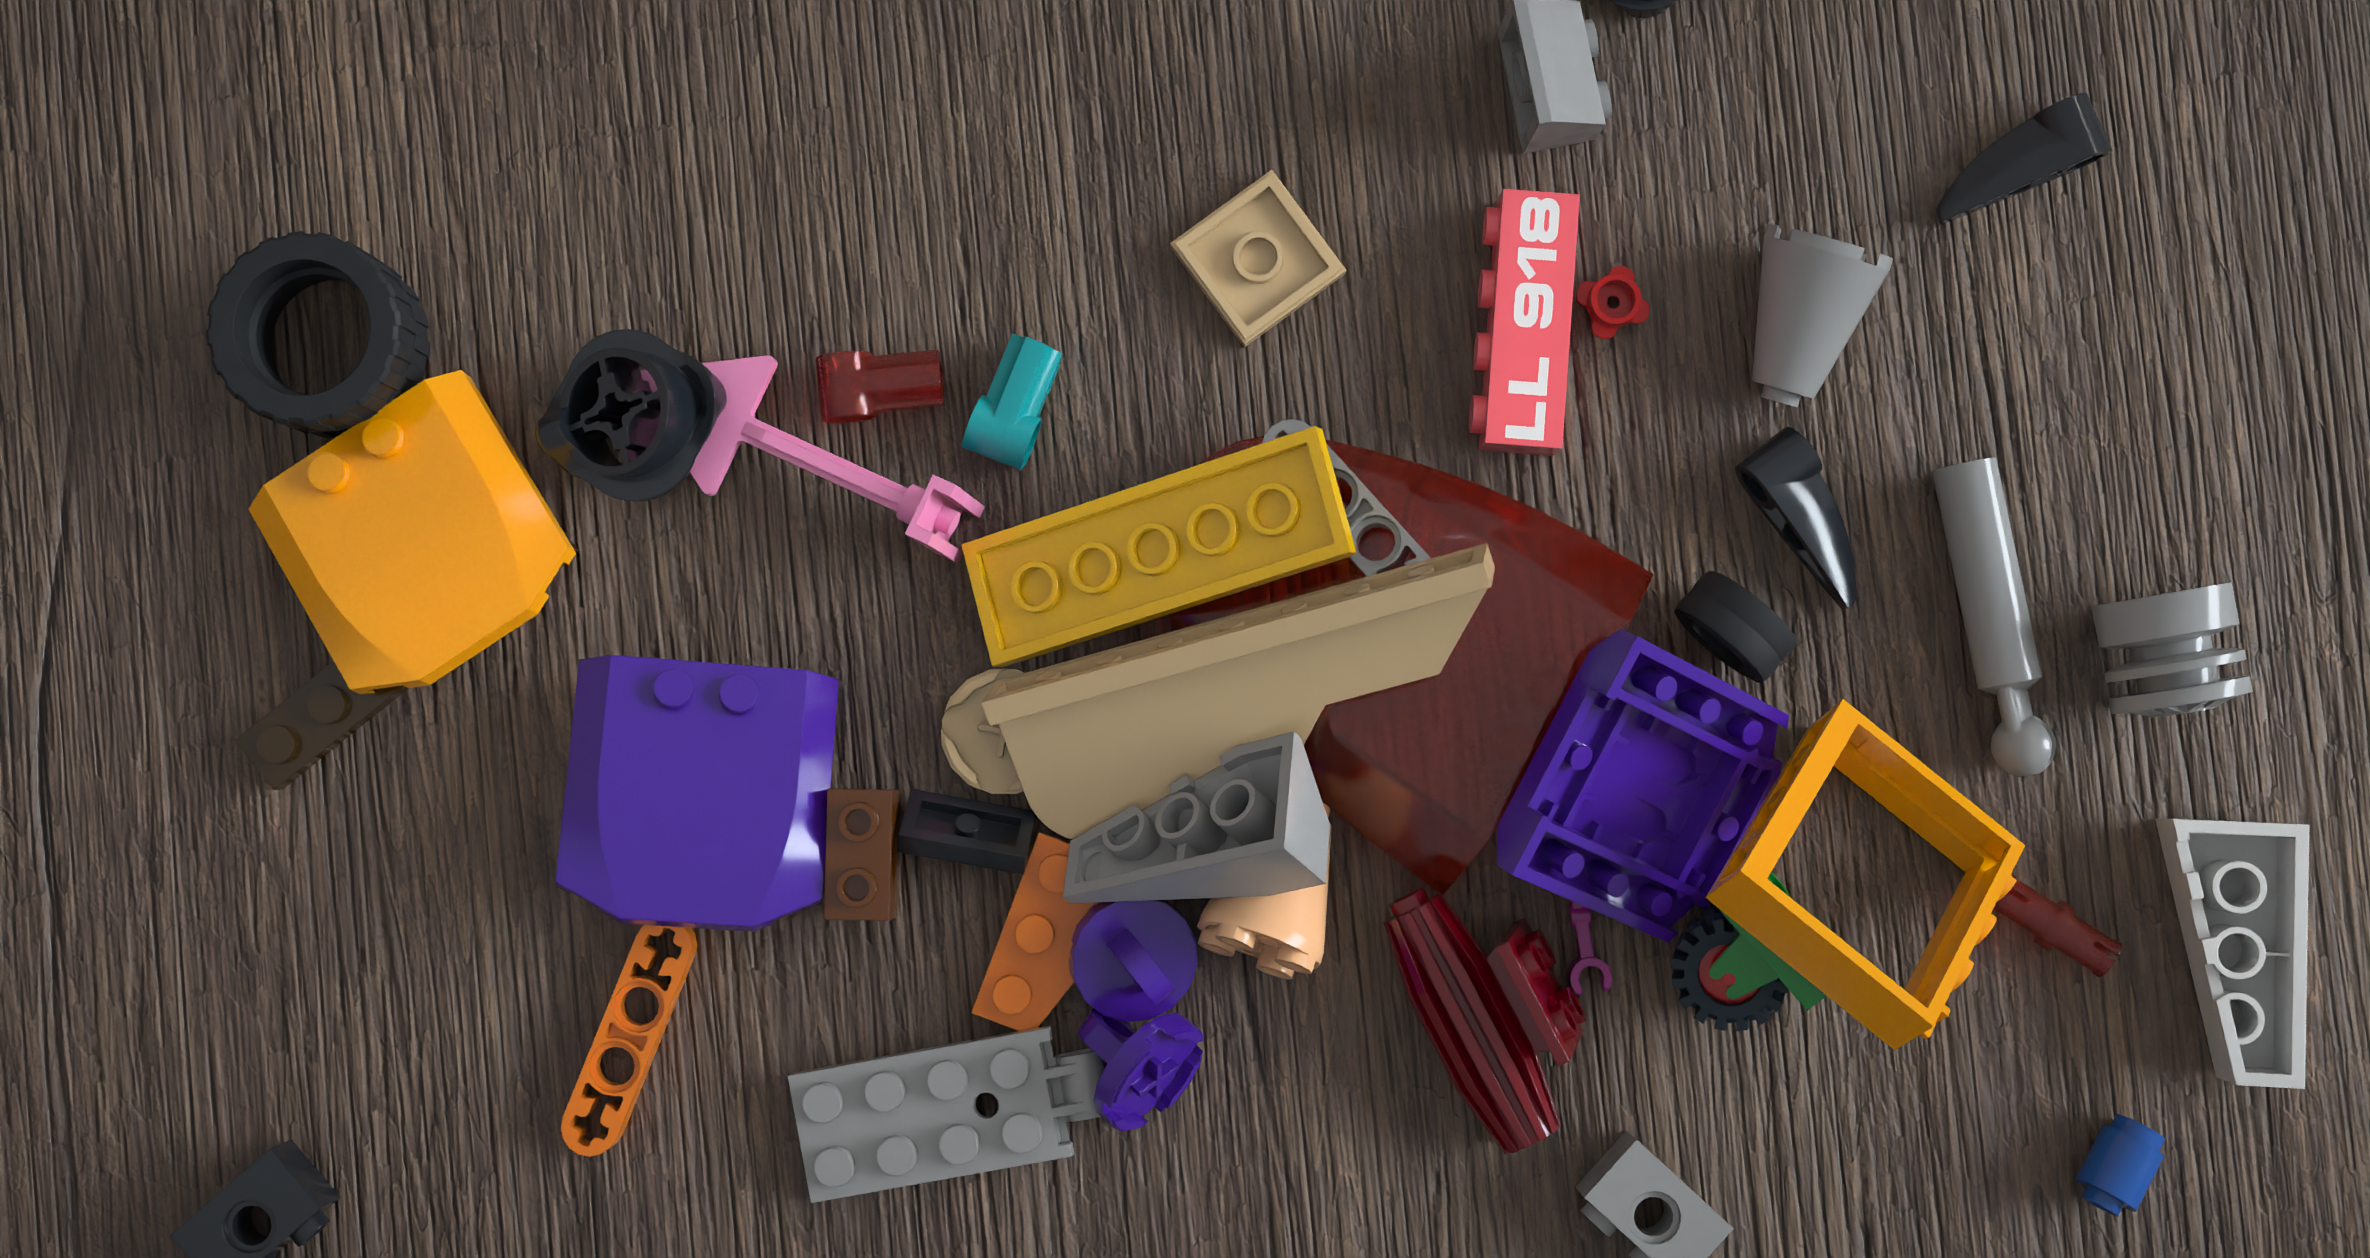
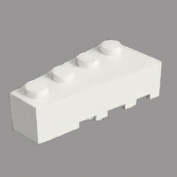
[2155,819,2309,1089]

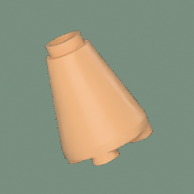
[1197,803,1332,979]

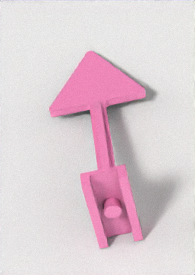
[640,355,985,563]

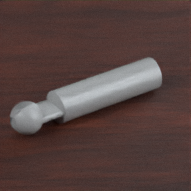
[1932,457,2056,777]

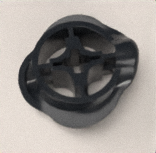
[535,329,727,502]

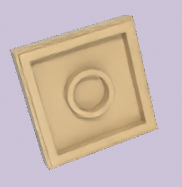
[1170,170,1346,348]

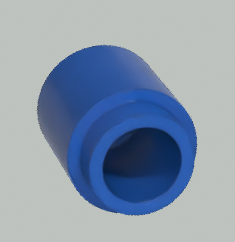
[2075,1114,2165,1217]

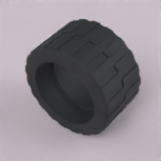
[206,231,431,438]

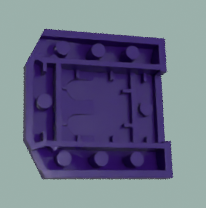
[1497,628,1789,943]
[555,655,839,932]

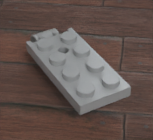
[788,1026,1107,1203]

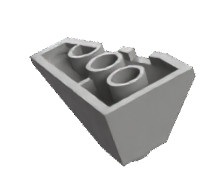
[1063,731,1330,903]

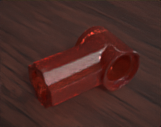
[815,350,945,424]

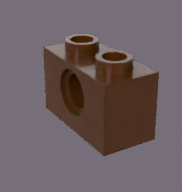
[824,788,901,921]

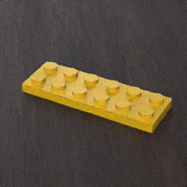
[961,426,1357,668]

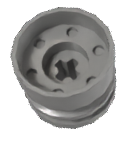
[2092,582,2253,718]

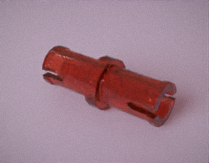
[1992,873,2122,978]

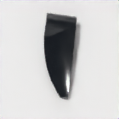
[1936,93,2112,225]
[1735,427,1857,608]

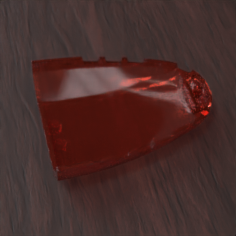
[1168,436,1654,895]

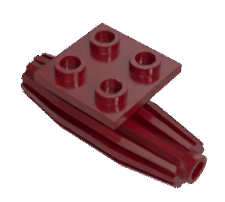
[1383,888,1586,1154]

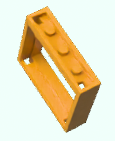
[1706,699,2025,1050]

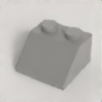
[1497,0,1612,154]

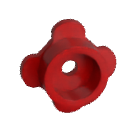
[1576,266,1650,340]

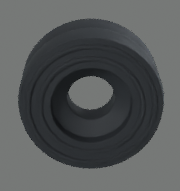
[1674,571,1797,683]

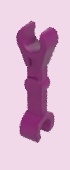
[1566,900,1613,996]

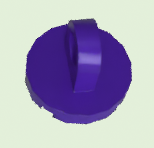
[1069,900,1197,1022]
[1078,1008,1204,1132]

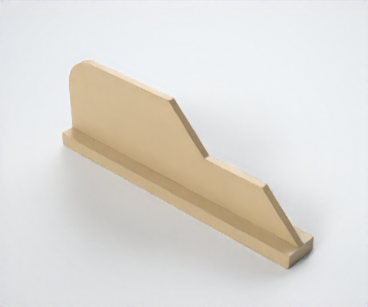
[981,543,1495,839]

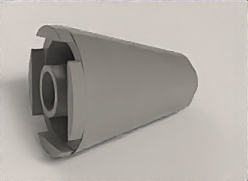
[1752,224,1893,407]

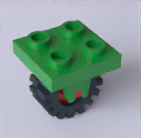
[1671,872,1827,1031]

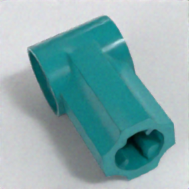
[962,333,1063,471]

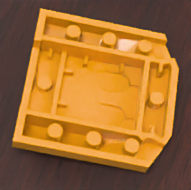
[248,370,576,695]

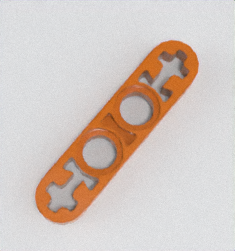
[561,925,697,1157]

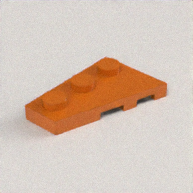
[971,832,1100,1031]

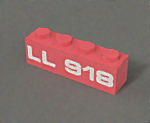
[1469,189,1580,456]

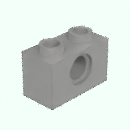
[1575,1131,1734,1258]

